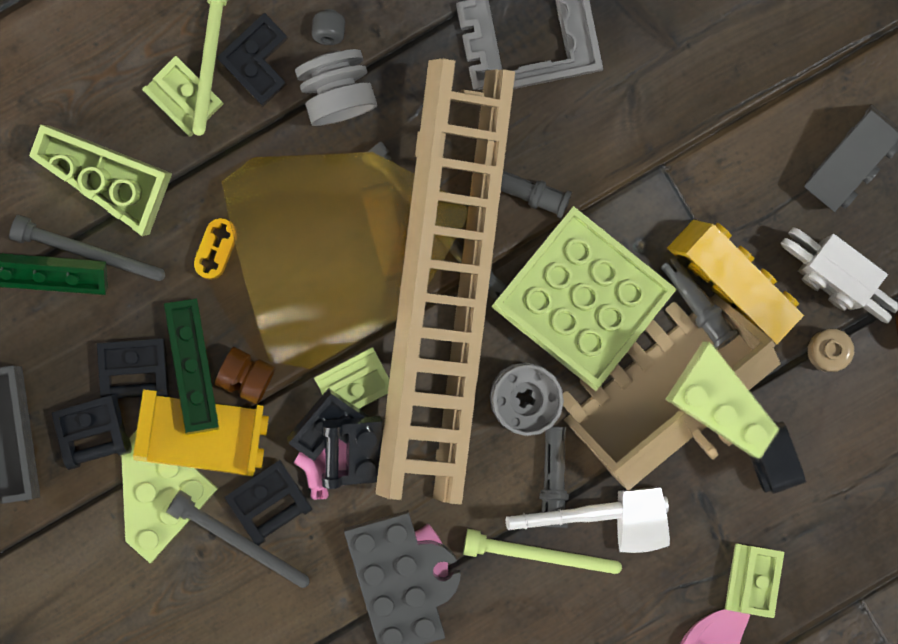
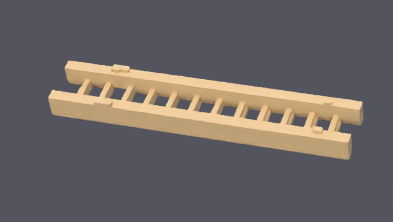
[375,59,515,504]

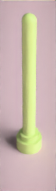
[192,0,228,136]
[463,528,622,574]

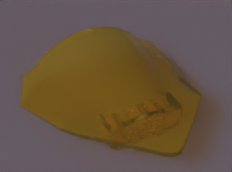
[221,152,467,369]

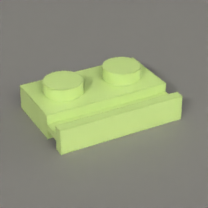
[142,56,224,137]
[314,347,389,409]
[725,544,784,618]

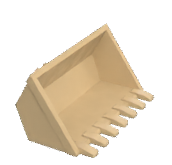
[563,288,780,491]

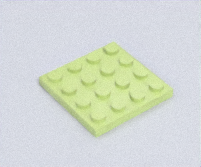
[492,206,676,391]

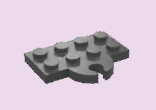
[344,510,461,644]

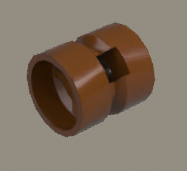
[215,346,276,405]

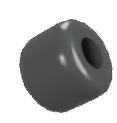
[312,9,345,45]

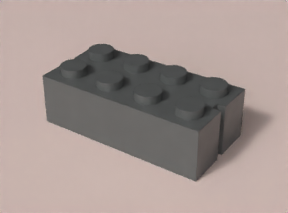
[0,365,41,504]

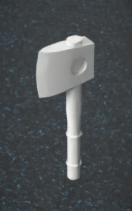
[506,487,670,553]

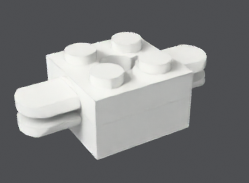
[781,227,898,324]

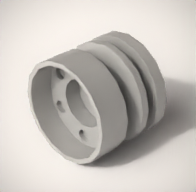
[295,49,377,126]
[489,362,564,436]

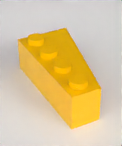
[667,220,804,345]

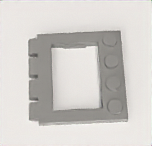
[456,0,603,90]

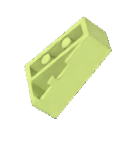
[665,341,779,459]

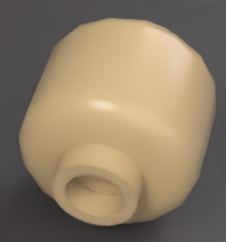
[808,329,854,372]

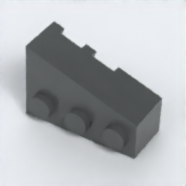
[804,104,898,212]

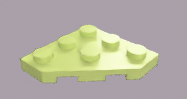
[121,430,219,563]

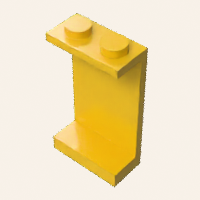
[133,389,269,476]

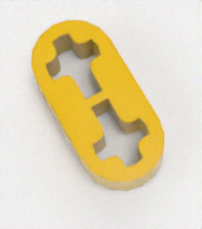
[194,218,237,280]

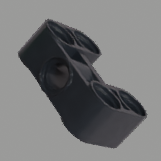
[749,421,806,494]

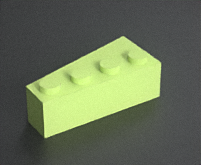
[29,125,172,236]

